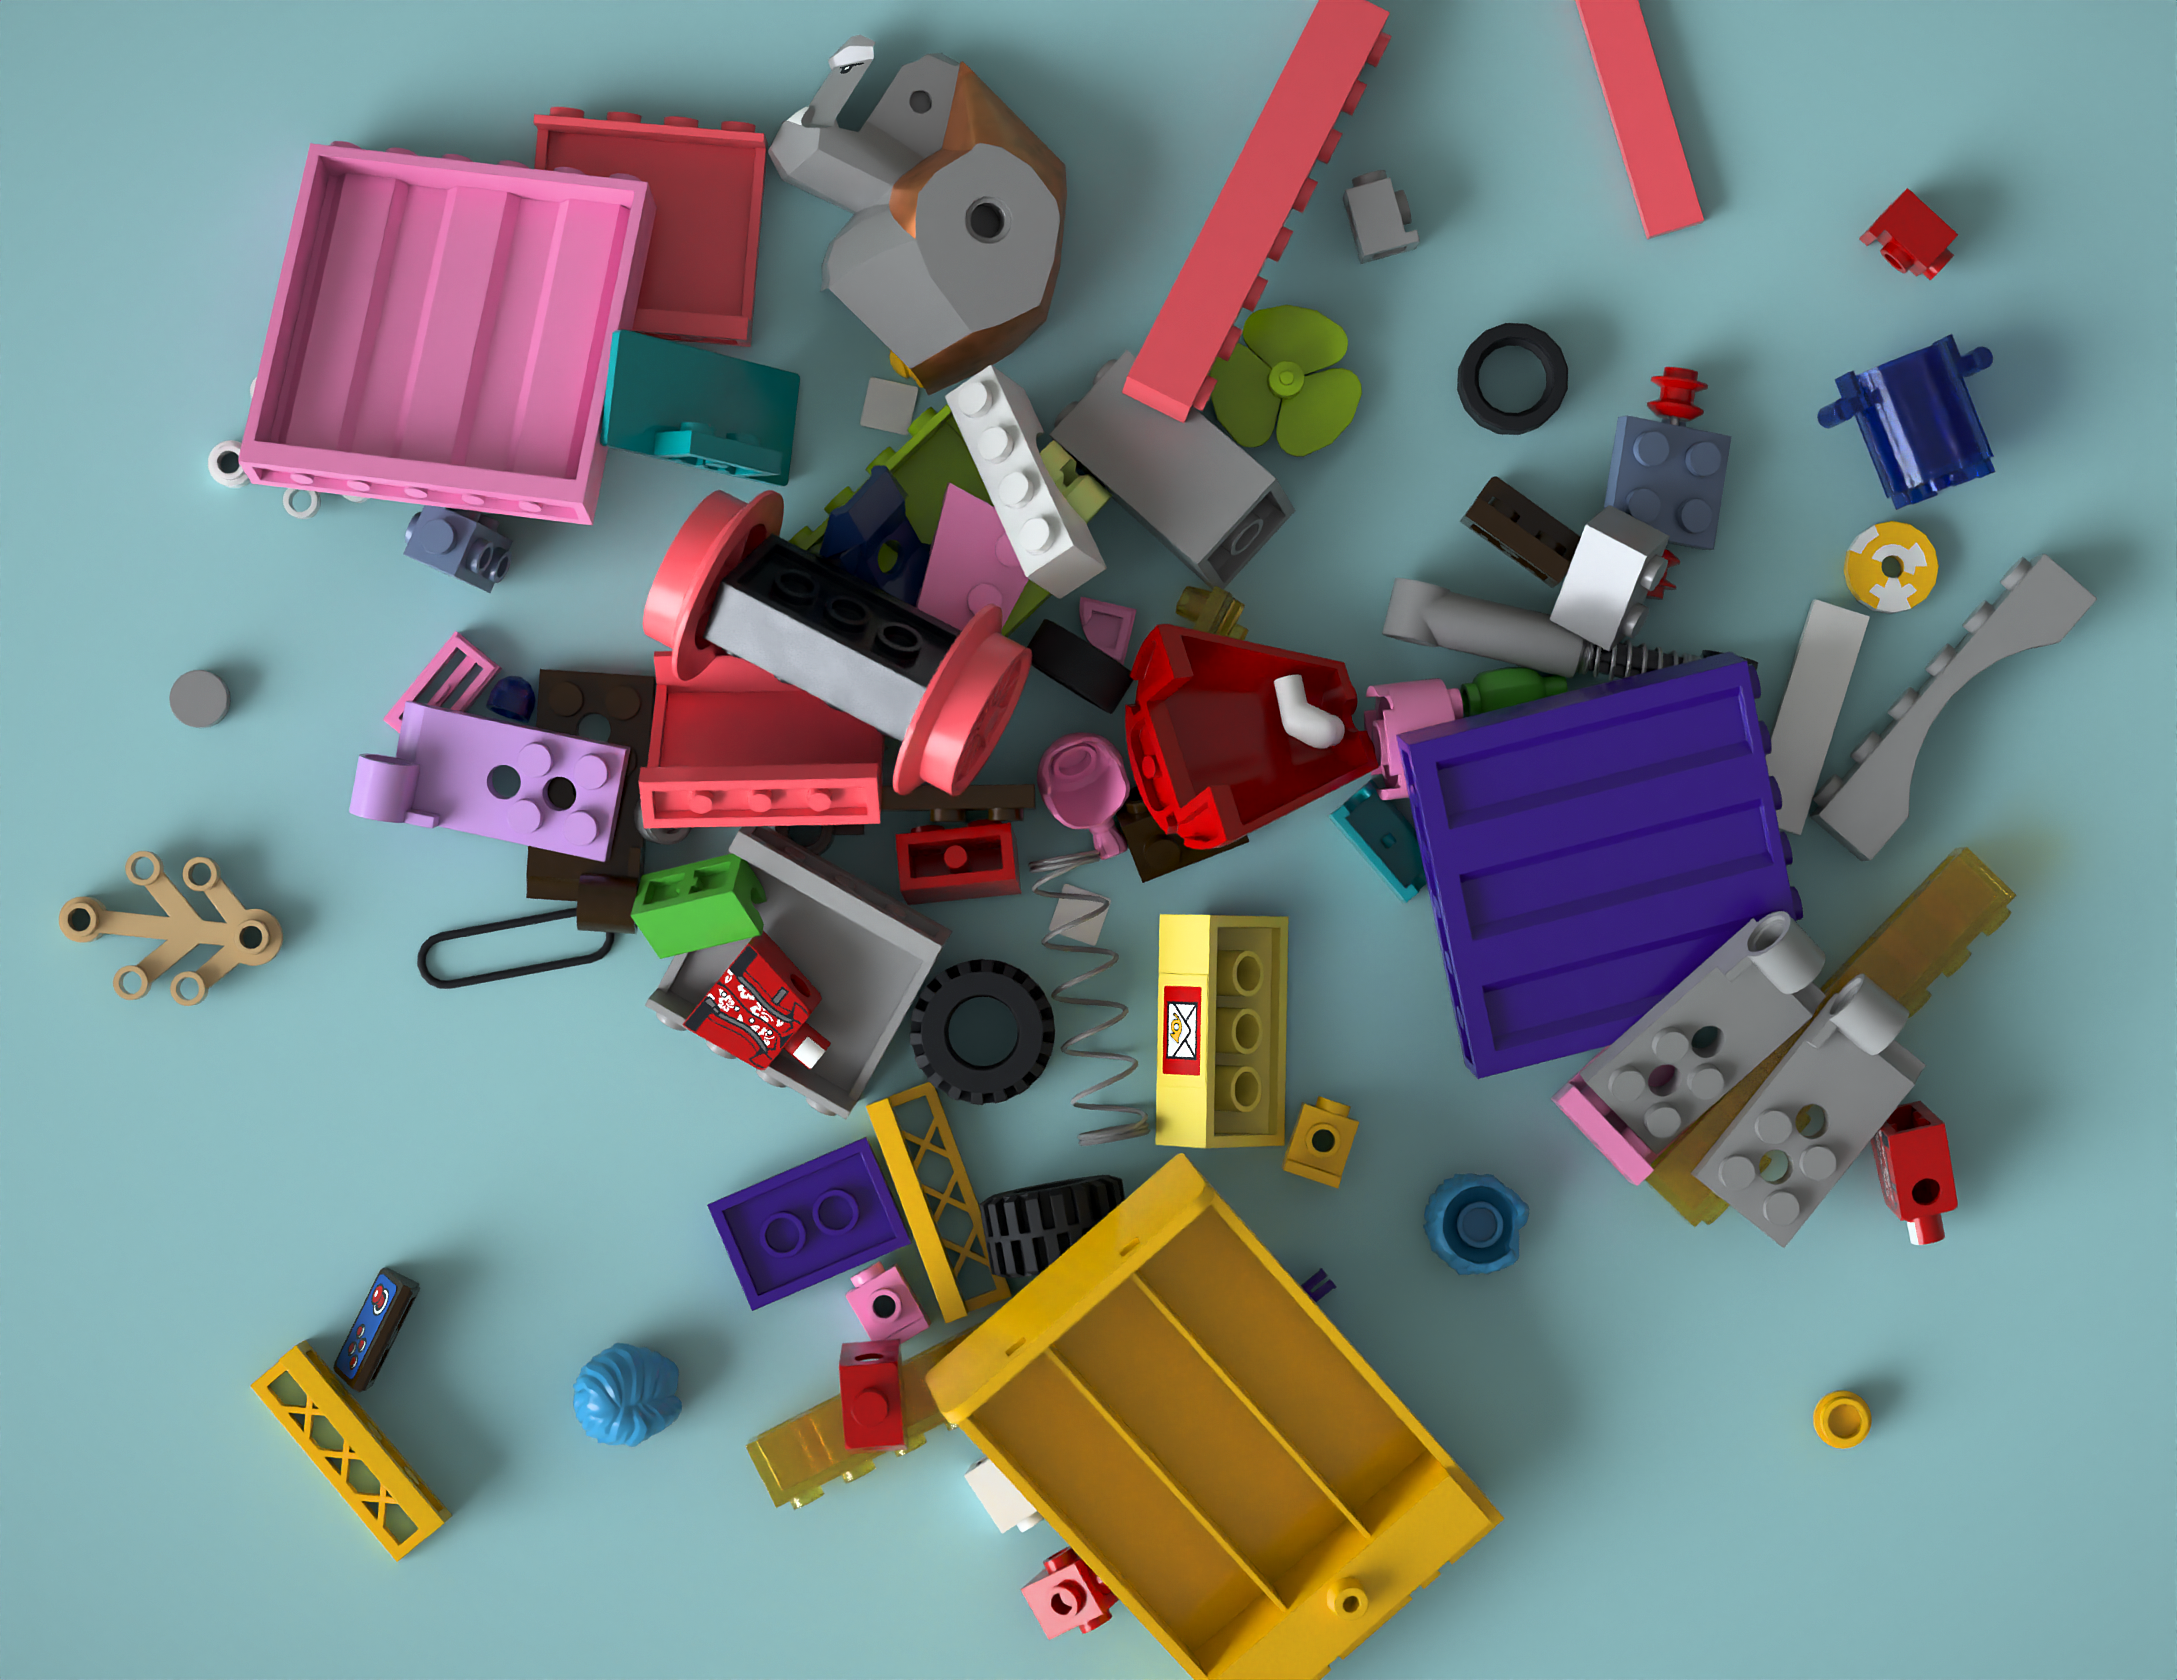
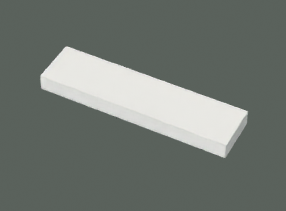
[1765,599,1870,835]

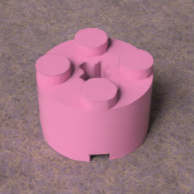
[1364,678,1463,801]

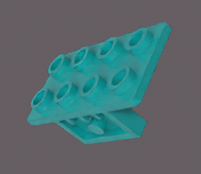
[600,329,800,487]

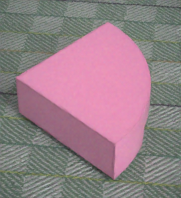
[1079,596,1137,665]

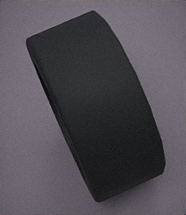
[1457,323,1568,435]
[1027,619,1134,714]

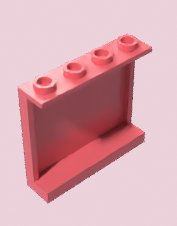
[533,107,768,347]
[639,650,885,828]

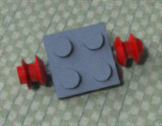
[1604,367,1731,600]

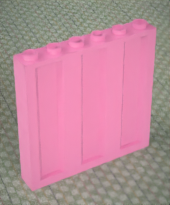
[238,141,657,525]

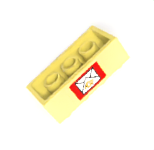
[1155,914,1289,1148]

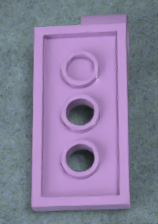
[349,700,631,862]

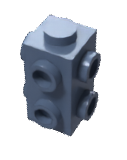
[403,505,513,593]

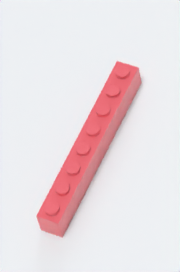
[1122,0,1392,423]

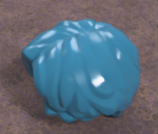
[1423,1173,1530,1275]
[573,1343,682,1447]

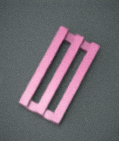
[383,631,502,733]

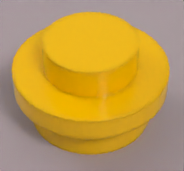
[1813,1390,1872,1449]

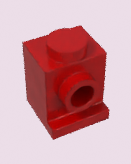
[1859,188,1958,280]

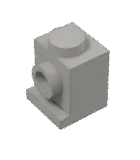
[1342,170,1420,264]

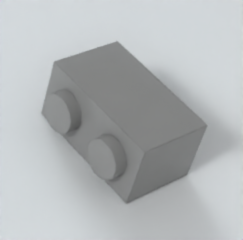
[1549,505,1670,651]

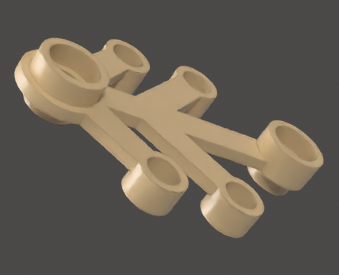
[59,851,283,1006]

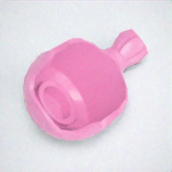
[1037,732,1130,860]

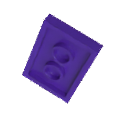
[707,1136,912,1311]

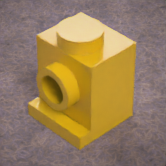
[1281,1096,1359,1188]

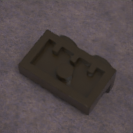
[1459,476,1581,588]

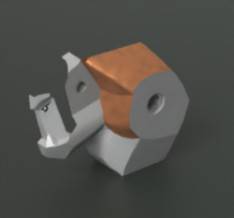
[767,35,1067,396]

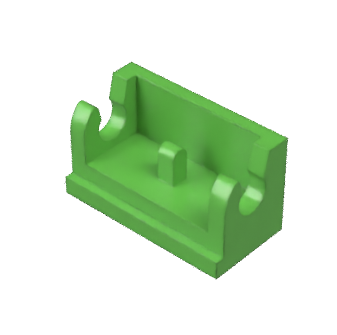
[630,853,767,959]

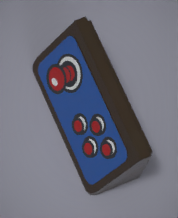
[333,1268,421,1393]

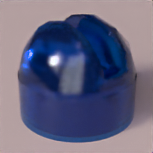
[486,676,536,723]

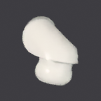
[1273,675,1345,749]

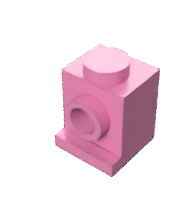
[845,1261,931,1344]

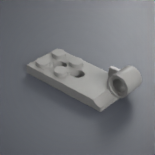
[1579,911,1826,1155]
[1691,973,1926,1248]

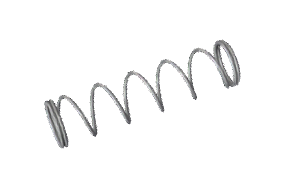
[1028,850,1150,1146]

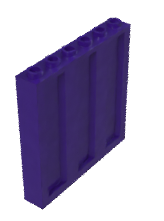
[1396,652,1803,1079]

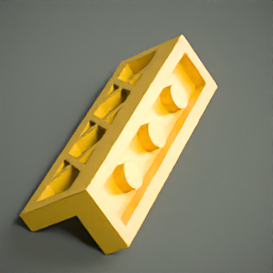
[866,1082,1012,1324]
[250,1340,452,1562]

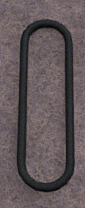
[417,908,614,989]

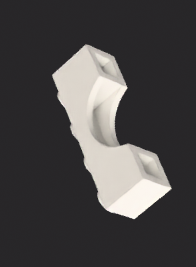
[945,364,1107,599]

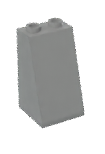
[1049,350,1295,595]

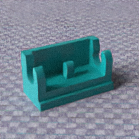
[1328,779,1427,903]

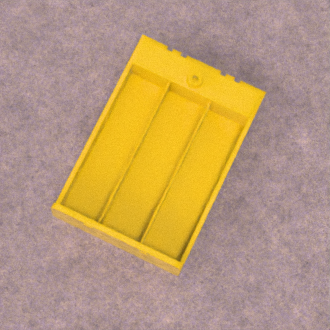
[925,1153,1505,1680]

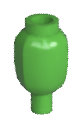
[1460,667,1568,717]

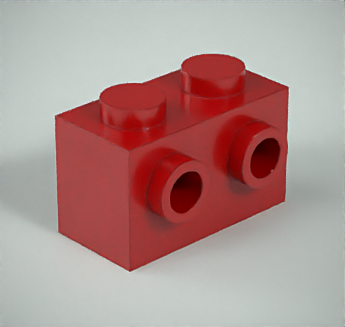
[895,819,1021,905]

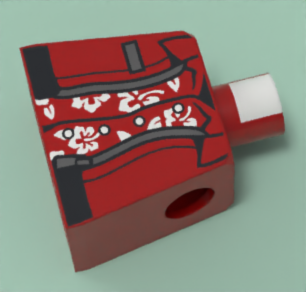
[682,931,831,1071]
[1871,1101,1958,1245]

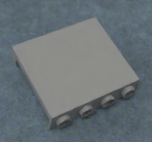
[645,826,952,1119]

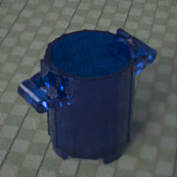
[1817,334,1995,510]

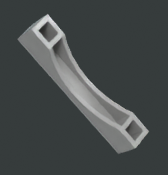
[1809,554,2097,861]

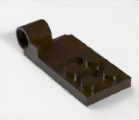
[526,669,656,934]
[775,784,1036,856]

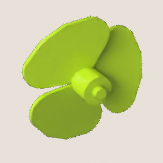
[1210,304,1362,457]

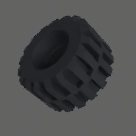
[910,959,1055,1105]
[979,1175,1126,1278]

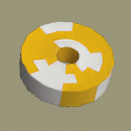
[1843,521,1939,614]

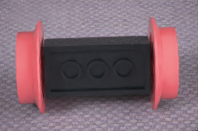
[643,490,1032,796]

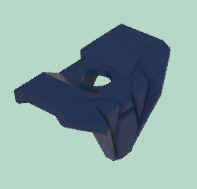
[807,466,931,607]

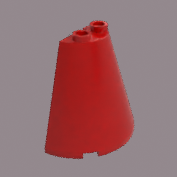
[1125,624,1379,850]

